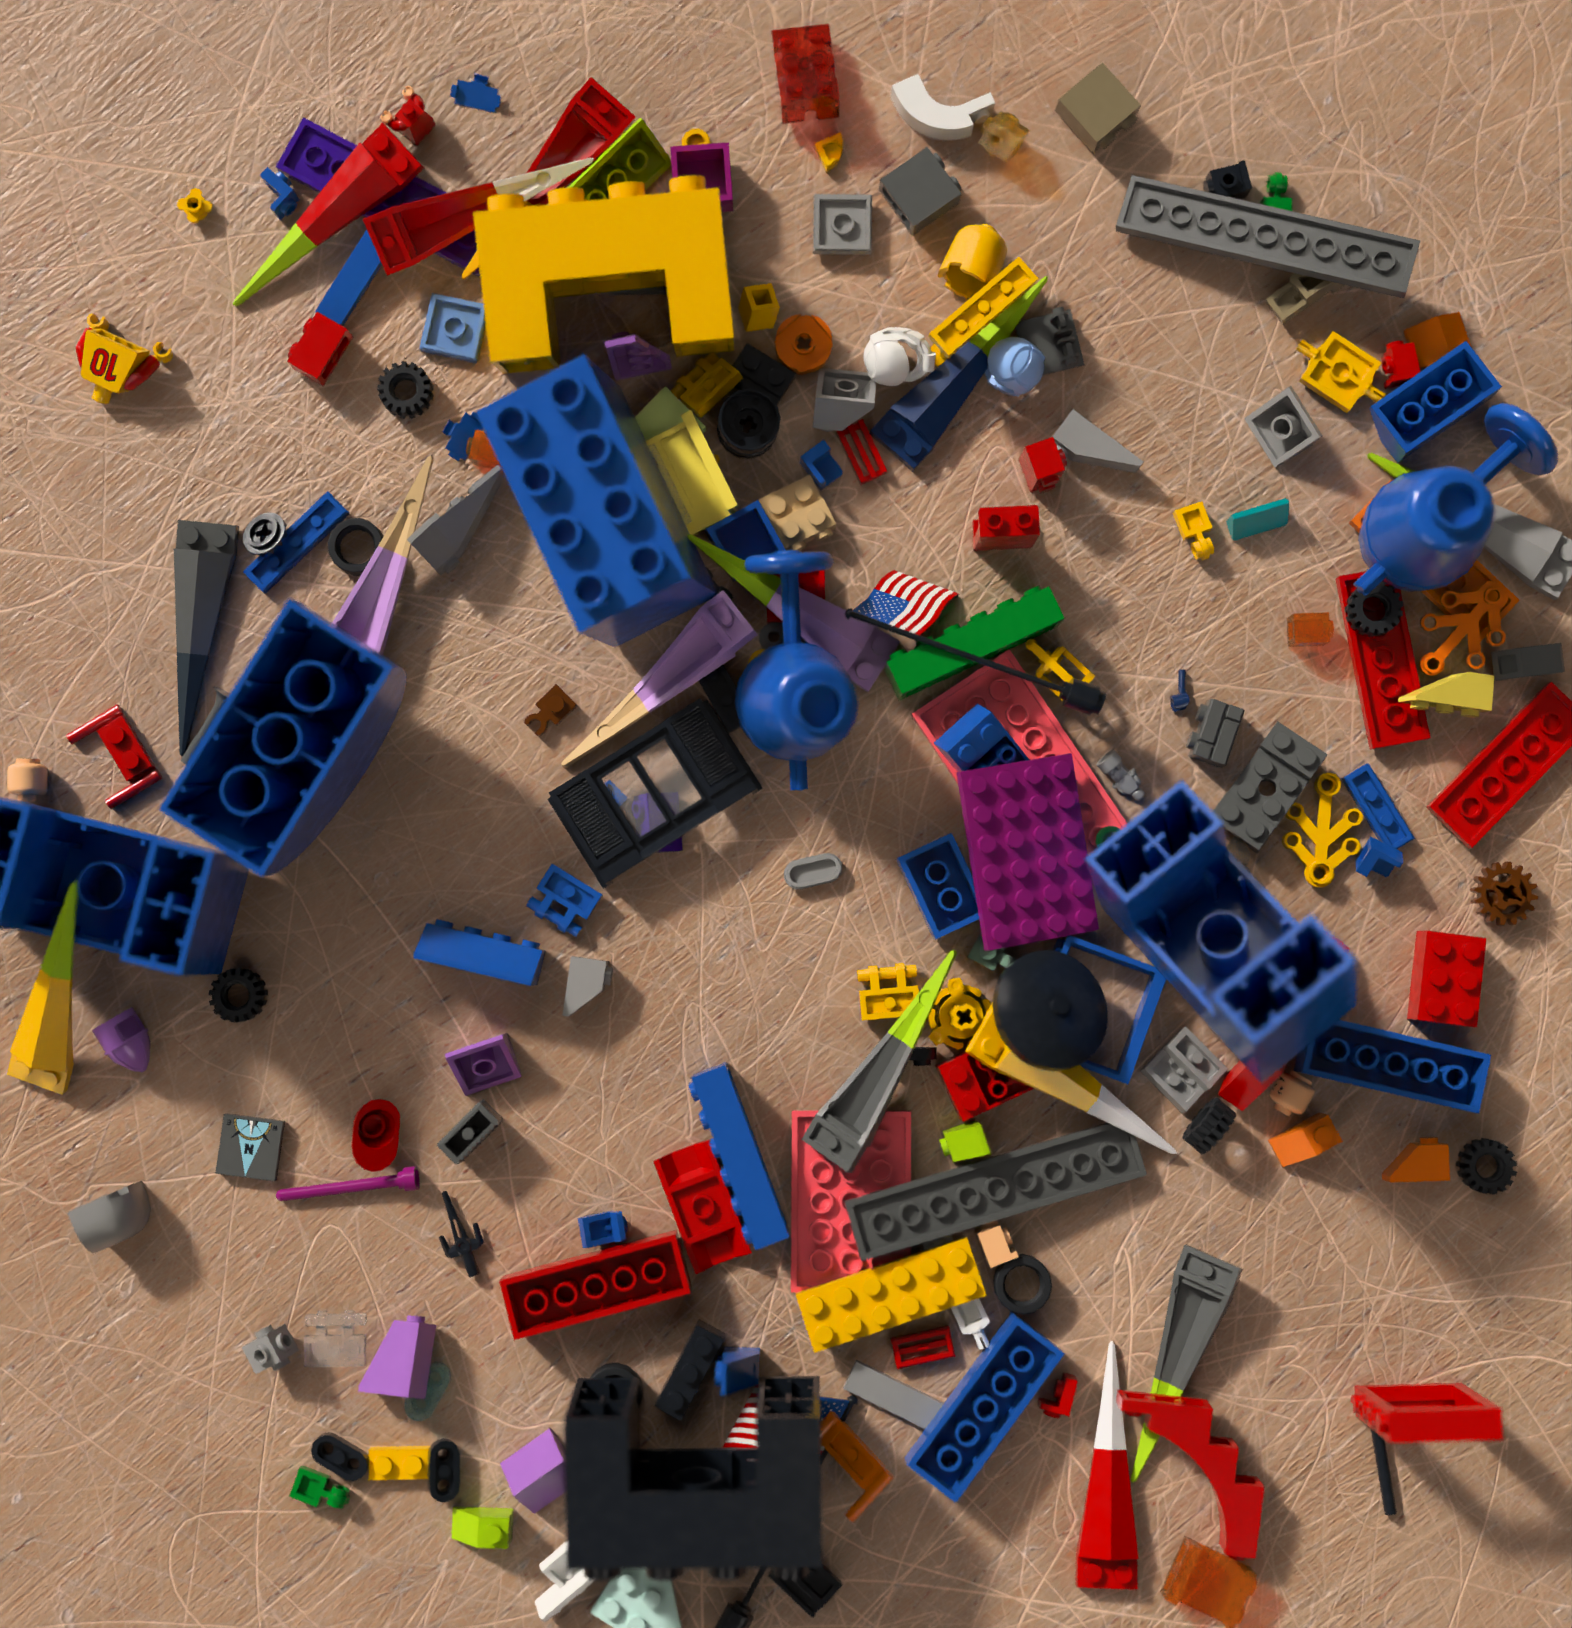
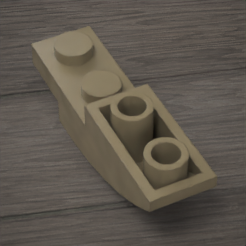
[1266,273,1345,325]

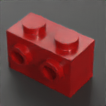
[287,312,353,387]
[1019,437,1067,494]

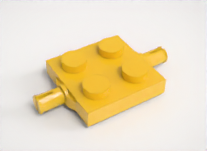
[1295,331,1385,413]

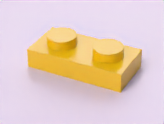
[369,1446,430,1480]

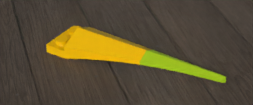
[7,881,78,1095]

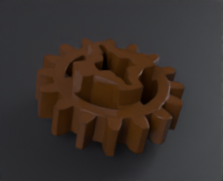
[1470,862,1538,926]

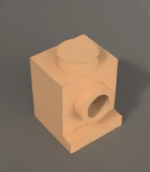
[975,1220,1018,1268]

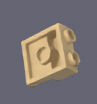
[758,475,836,551]

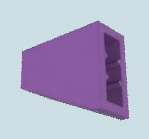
[358,1315,436,1399]

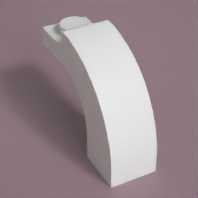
[890,74,995,140]

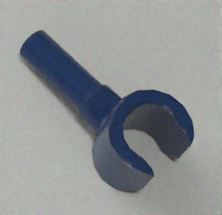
[1170,669,1189,712]

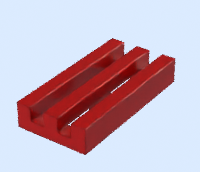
[836,419,887,485]
[890,1325,956,1369]

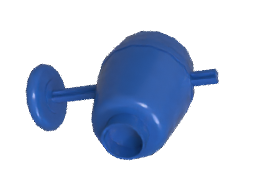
[1353,403,1559,596]
[734,550,858,790]

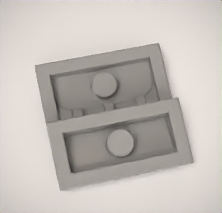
[1140,1026,1228,1113]

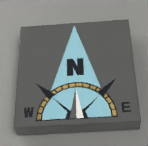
[215,1113,285,1181]

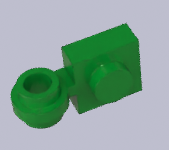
[1261,172,1292,211]
[289,1465,351,1509]

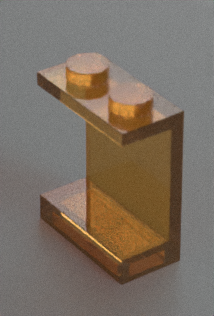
[1160,1536,1257,1628]

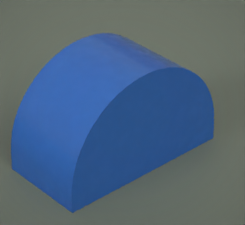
[158,599,407,877]

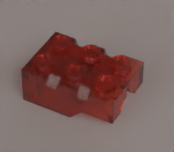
[771,24,839,124]

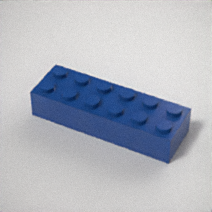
[1294,1020,1491,1114]
[688,1062,790,1250]
[904,1312,1065,1503]

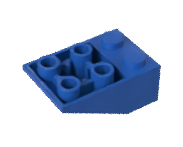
[934,703,1029,772]

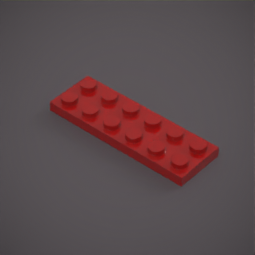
[1335,571,1431,750]
[1426,682,1572,849]

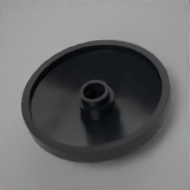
[993,950,1108,1071]

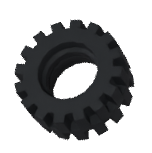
[1345,582,1404,637]

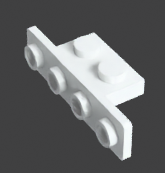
[535,1542,594,1622]

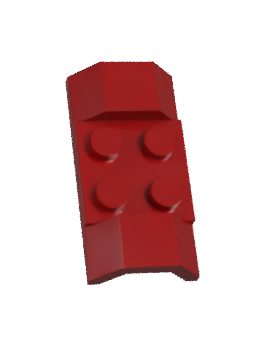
[653,1139,752,1275]

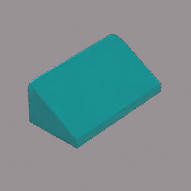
[1226,498,1290,541]

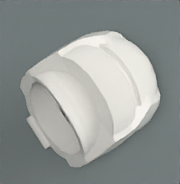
[863,327,936,386]

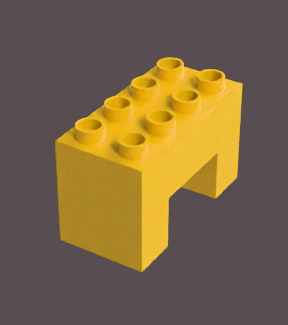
[473,175,734,374]

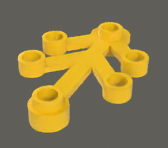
[1282,773,1363,888]

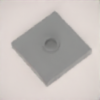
[813,194,872,255]

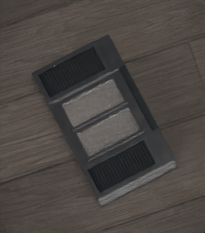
[547,698,763,889]

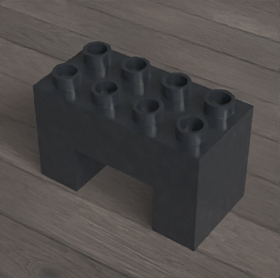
[564,1376,822,1581]

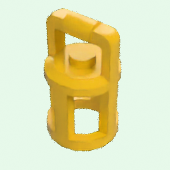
[1026,639,1095,702]

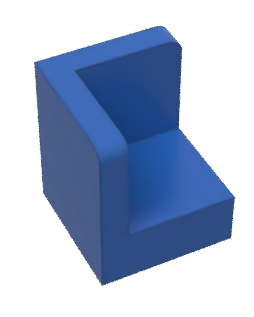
[800,440,843,491]
[1355,836,1403,877]

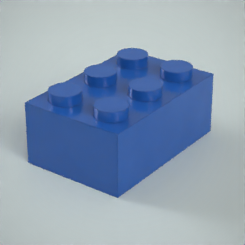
[896,833,979,940]

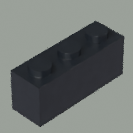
[654,1319,725,1421]

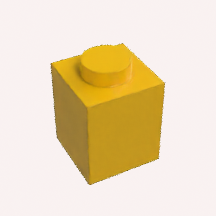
[738,283,780,332]

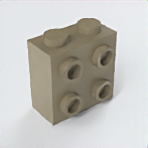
[1055,62,1141,153]

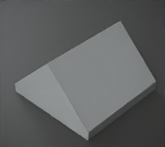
[1244,386,1322,467]

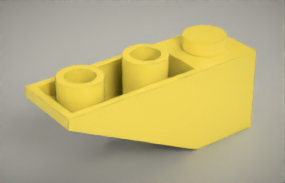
[1398,672,1494,717]

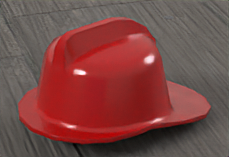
[352,1099,400,1172]

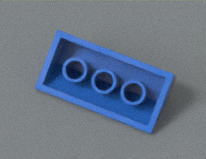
[1369,341,1502,463]
[413,919,546,986]

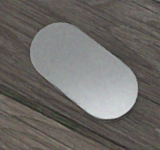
[784,853,842,889]

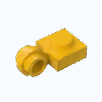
[1173,501,1214,560]

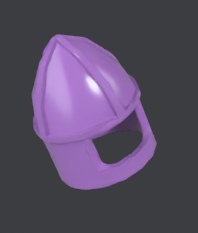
[92,1007,151,1072]

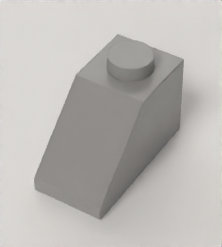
[562,956,613,1016]

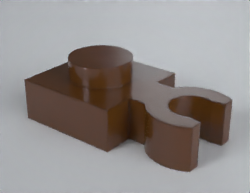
[524,684,577,737]

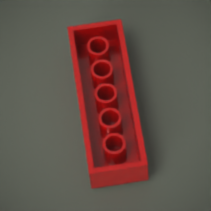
[499,1230,692,1340]

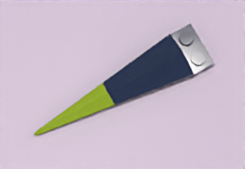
[870,276,1048,472]

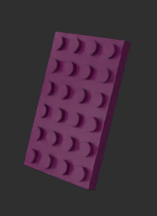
[956,753,1099,951]

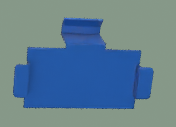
[450,73,501,113]
[442,411,483,461]

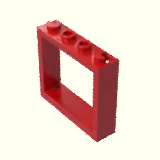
[1351,1383,1503,1443]

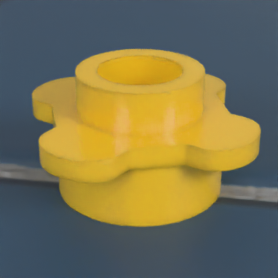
[177,188,212,223]

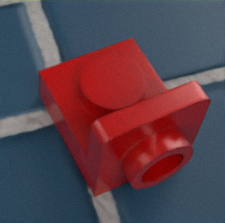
[1037,1372,1078,1418]

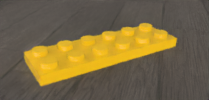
[795,1236,986,1353]

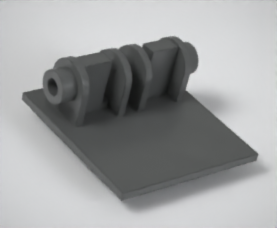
[1015,307,1085,375]

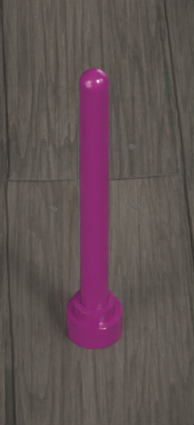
[276,1166,420,1201]

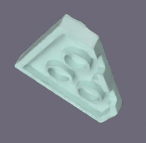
[590,1569,682,1628]

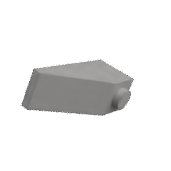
[1052,409,1144,473]

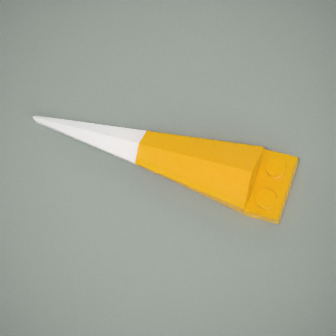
[965,1002,1177,1154]

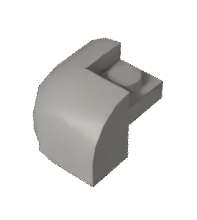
[67,1181,151,1253]

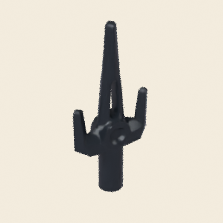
[439,1191,484,1278]

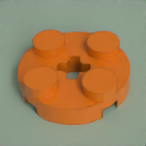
[775,314,833,375]

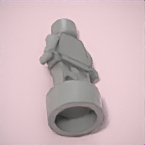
[1096,749,1145,800]

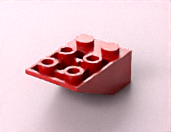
[935,1052,1034,1122]

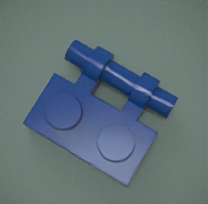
[526,863,603,937]

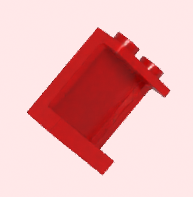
[972,505,1040,551]

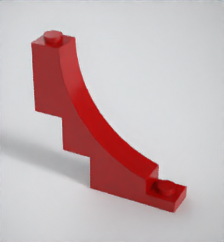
[1116,1390,1265,1561]

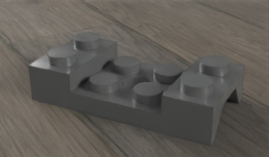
[1213,721,1328,854]

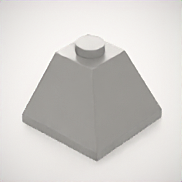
[813,368,876,432]

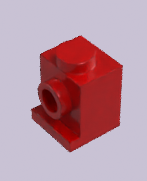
[1381,340,1421,389]

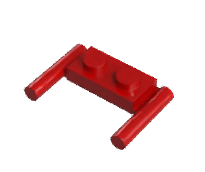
[66,704,163,810]

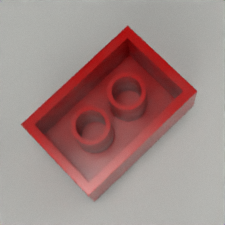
[1407,931,1487,1028]

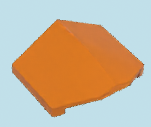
[1403,312,1471,369]

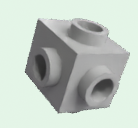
[242,1324,298,1374]

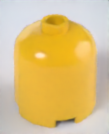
[938,224,1007,299]

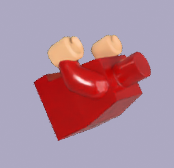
[380,86,436,146]

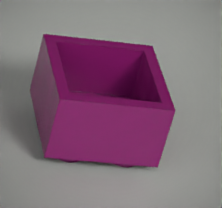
[670,142,734,212]

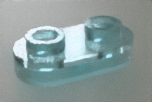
[404,1362,451,1421]

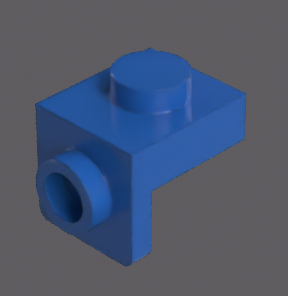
[260,167,300,220]
[578,1210,628,1248]

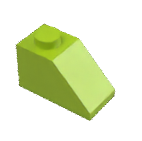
[939,1120,991,1162]
[451,1506,514,1549]

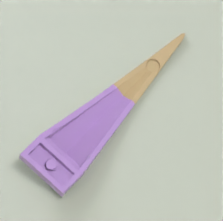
[332,455,434,655]
[561,590,758,768]

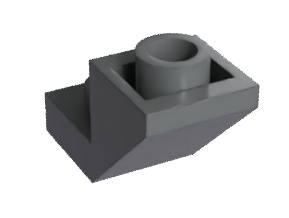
[1491,643,1565,681]

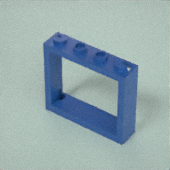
[1053,935,1166,1085]

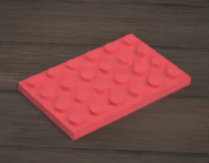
[791,1110,911,1292]

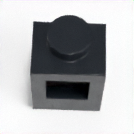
[1203,160,1252,200]

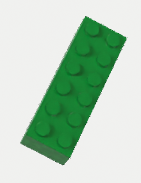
[884,586,1065,701]

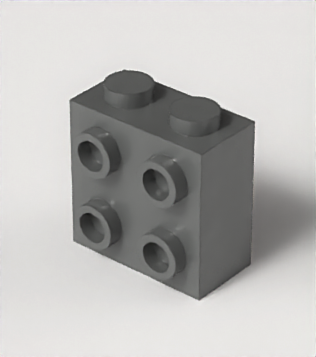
[879,147,962,236]

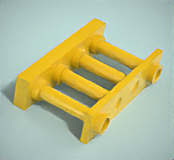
[928,257,1039,367]

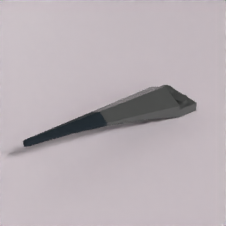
[174,520,239,756]

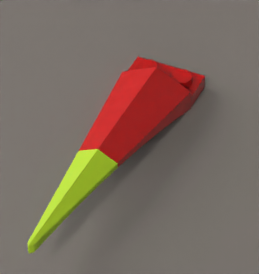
[233,122,425,306]

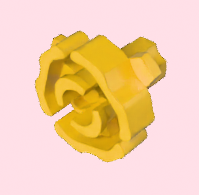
[927,978,991,1049]

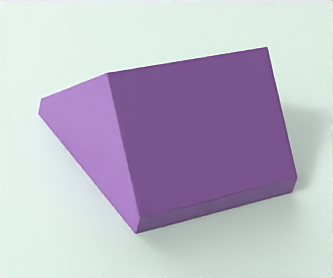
[445,1033,522,1096]
[500,1428,565,1514]

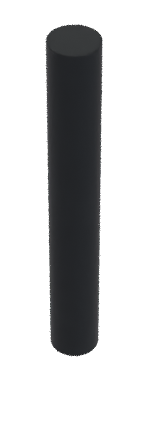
[1370,1428,1397,1515]

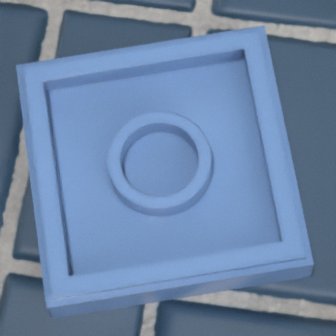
[419,293,486,363]

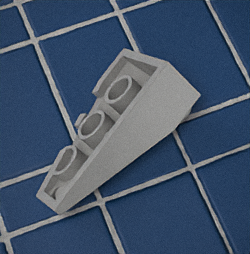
[407,465,505,575]

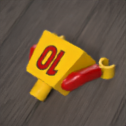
[75,314,173,404]

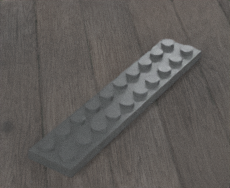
[1115,175,1420,298]
[844,1123,1147,1261]

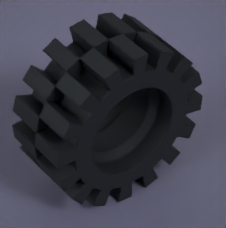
[377,361,434,419]
[209,968,268,1022]
[1182,1097,1236,1154]
[1456,1138,1517,1195]

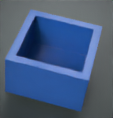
[704,500,786,582]

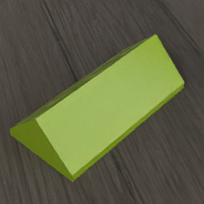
[568,118,671,201]

